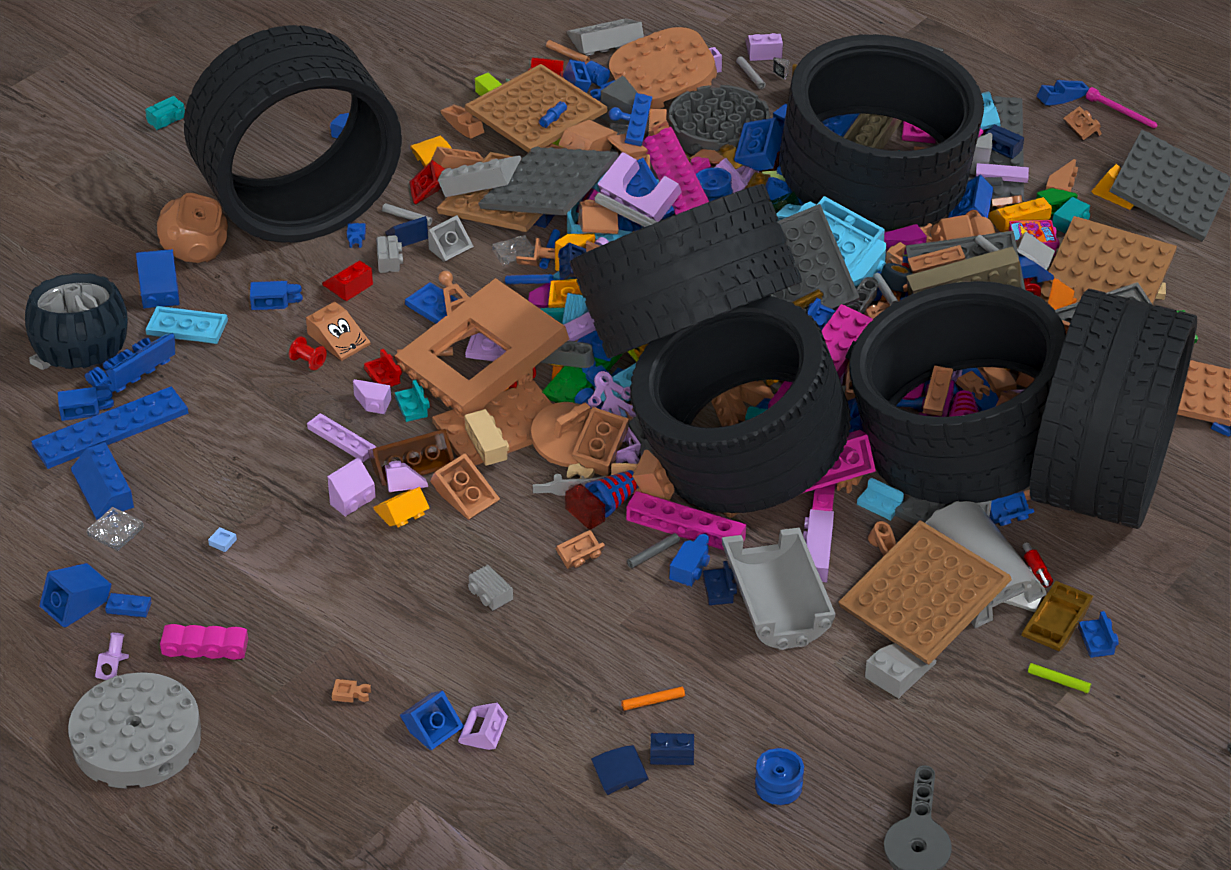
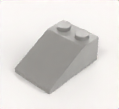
[865,643,937,699]

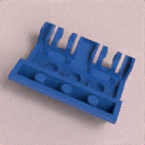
[84,333,175,393]

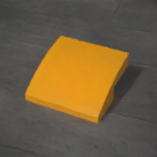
[410,135,452,167]

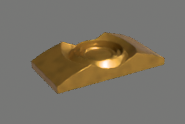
[1021,581,1093,652]

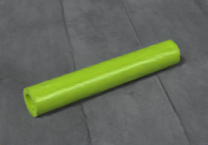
[1028,663,1091,693]

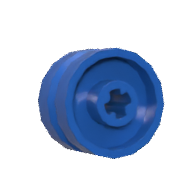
[696,167,733,202]
[755,748,804,805]

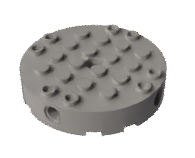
[68,673,201,788]

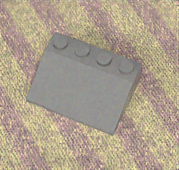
[567,18,644,56]
[438,156,521,197]

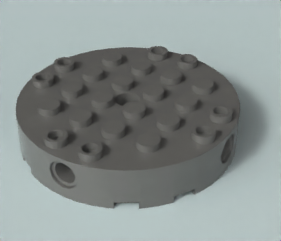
[669,85,770,155]

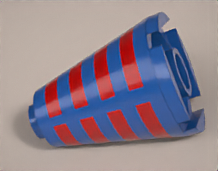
[585,470,638,518]

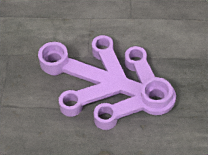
[588,371,636,442]

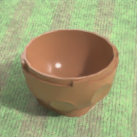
[157,193,228,263]

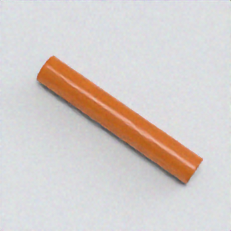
[621,686,685,711]

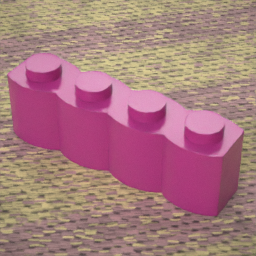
[160,624,248,660]

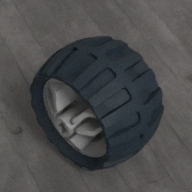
[25,273,128,369]

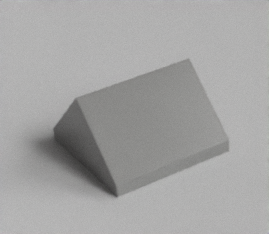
[970,133,992,175]
[428,215,474,262]
[1016,232,1055,270]

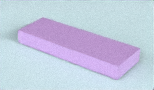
[976,163,1029,183]

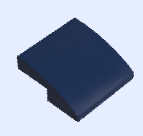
[591,745,649,795]

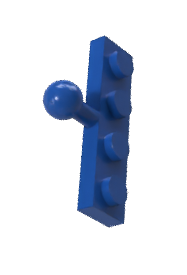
[609,93,652,147]

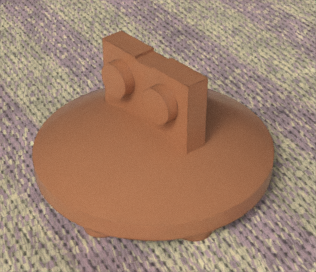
[531,402,591,467]

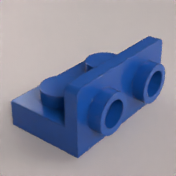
[1078,611,1119,658]

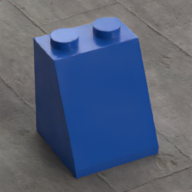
[39,563,112,627]

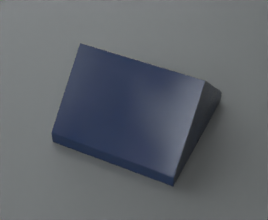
[385,216,428,247]

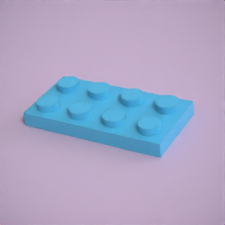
[146,306,228,344]

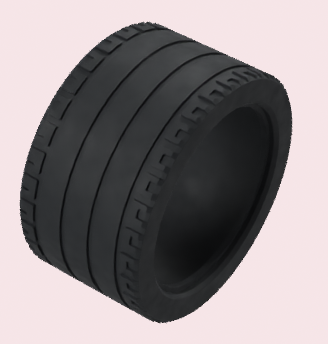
[630,296,851,513]

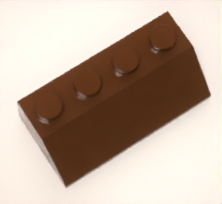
[368,429,454,486]

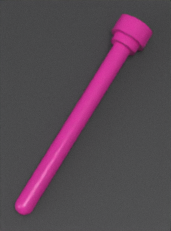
[1086,87,1157,129]

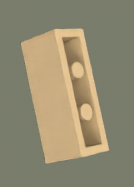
[464,409,509,466]

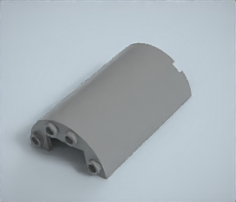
[925,501,1046,628]
[722,528,835,650]

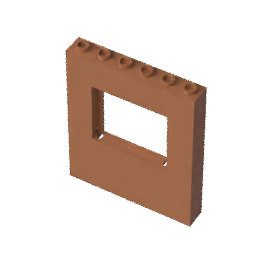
[395,278,569,416]

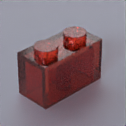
[565,483,605,530]

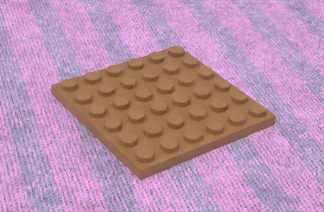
[465,64,607,153]
[437,152,543,232]
[1040,216,1177,304]
[838,520,1012,665]

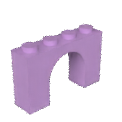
[598,152,682,222]

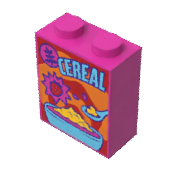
[1008,220,1060,256]

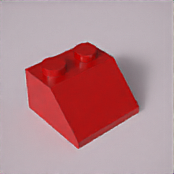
[322,260,373,301]

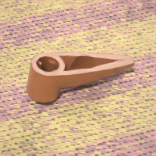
[868,521,896,556]

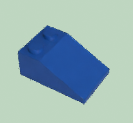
[136,249,180,308]

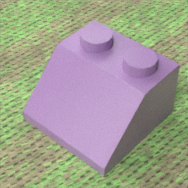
[746,33,783,61]
[327,458,376,517]

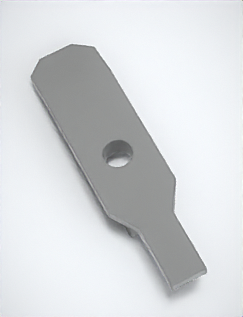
[533,474,607,496]

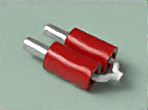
[1023,543,1053,588]

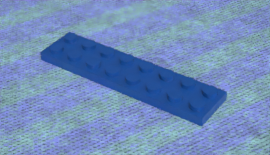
[31,386,188,469]

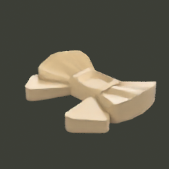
[567,463,595,479]

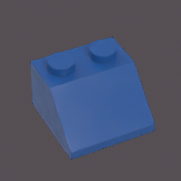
[400,691,464,750]

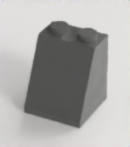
[601,76,638,131]

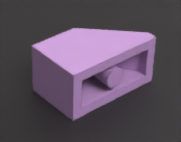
[353,379,391,414]
[385,461,428,492]

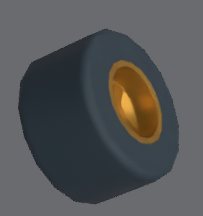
[881,263,913,292]

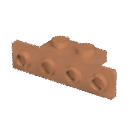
[711,389,747,427]

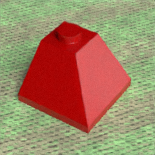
[409,160,445,204]

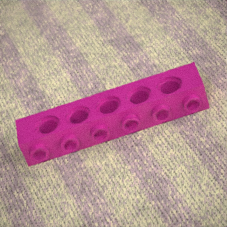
[626,491,746,550]

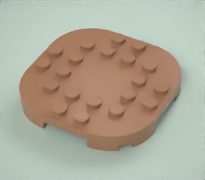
[609,27,717,109]

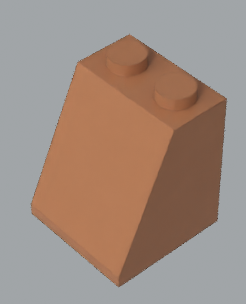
[559,120,618,151]

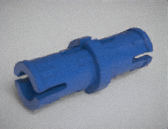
[539,101,567,128]

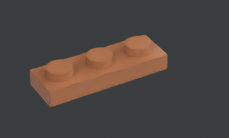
[908,245,966,274]
[923,366,953,416]

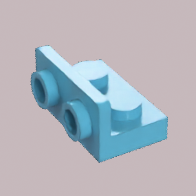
[857,478,904,521]

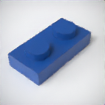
[105,593,152,617]

